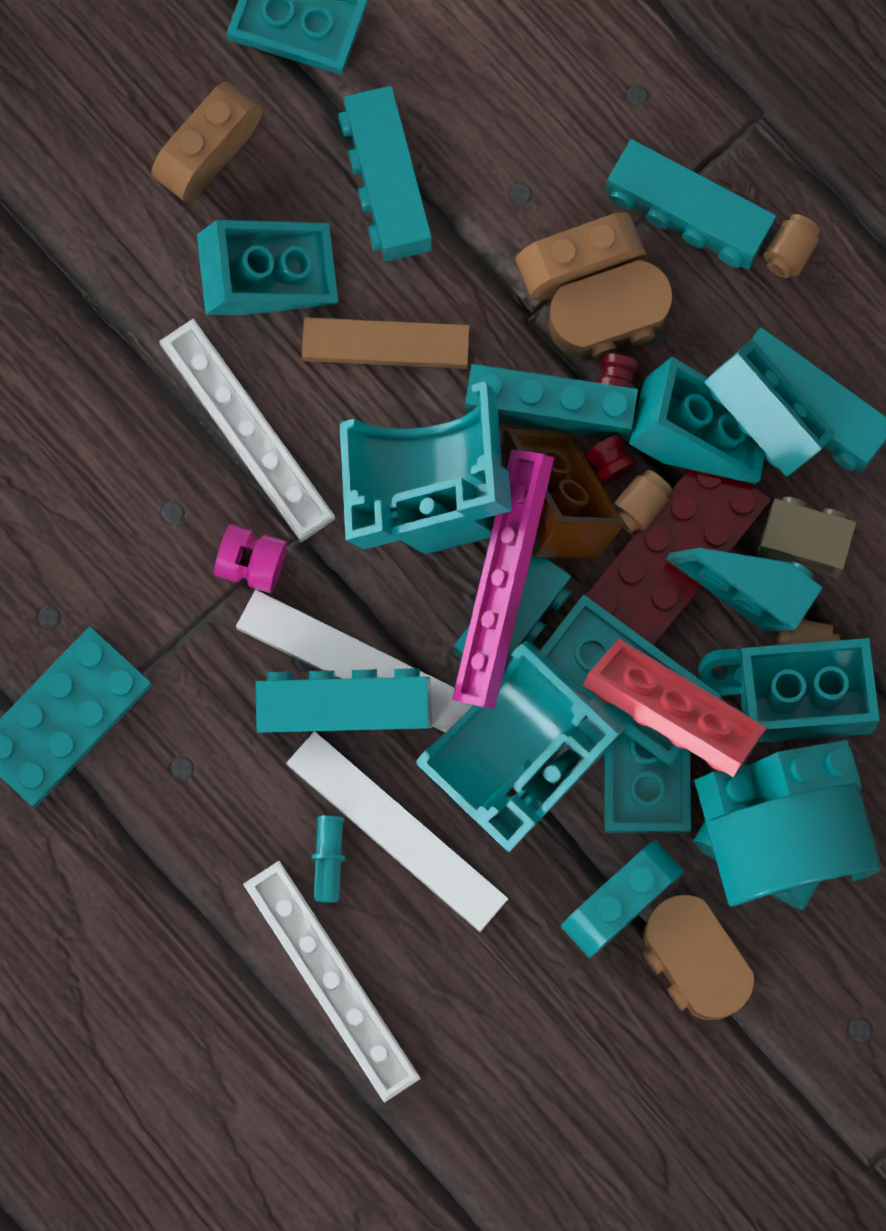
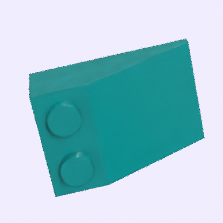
[197,220,338,315]
[629,357,765,484]
[666,548,823,632]

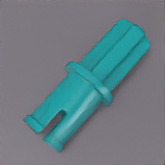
[311,816,345,903]

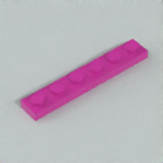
[452,449,554,710]

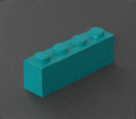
[338,86,431,262]
[605,139,776,270]
[752,327,886,474]
[465,364,638,442]
[255,668,432,733]

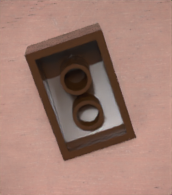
[502,429,624,558]

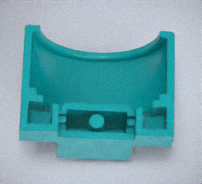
[340,382,512,554]
[416,641,628,852]
[694,740,882,906]

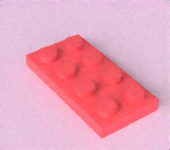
[582,639,767,777]

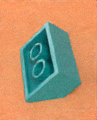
[741,638,880,743]

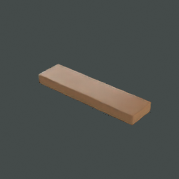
[302,317,469,369]

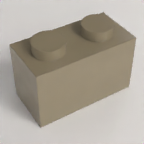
[757,497,856,578]

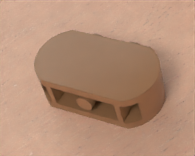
[151,81,262,202]
[515,212,646,301]
[549,260,672,359]
[643,895,754,1020]

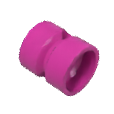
[214,524,288,593]

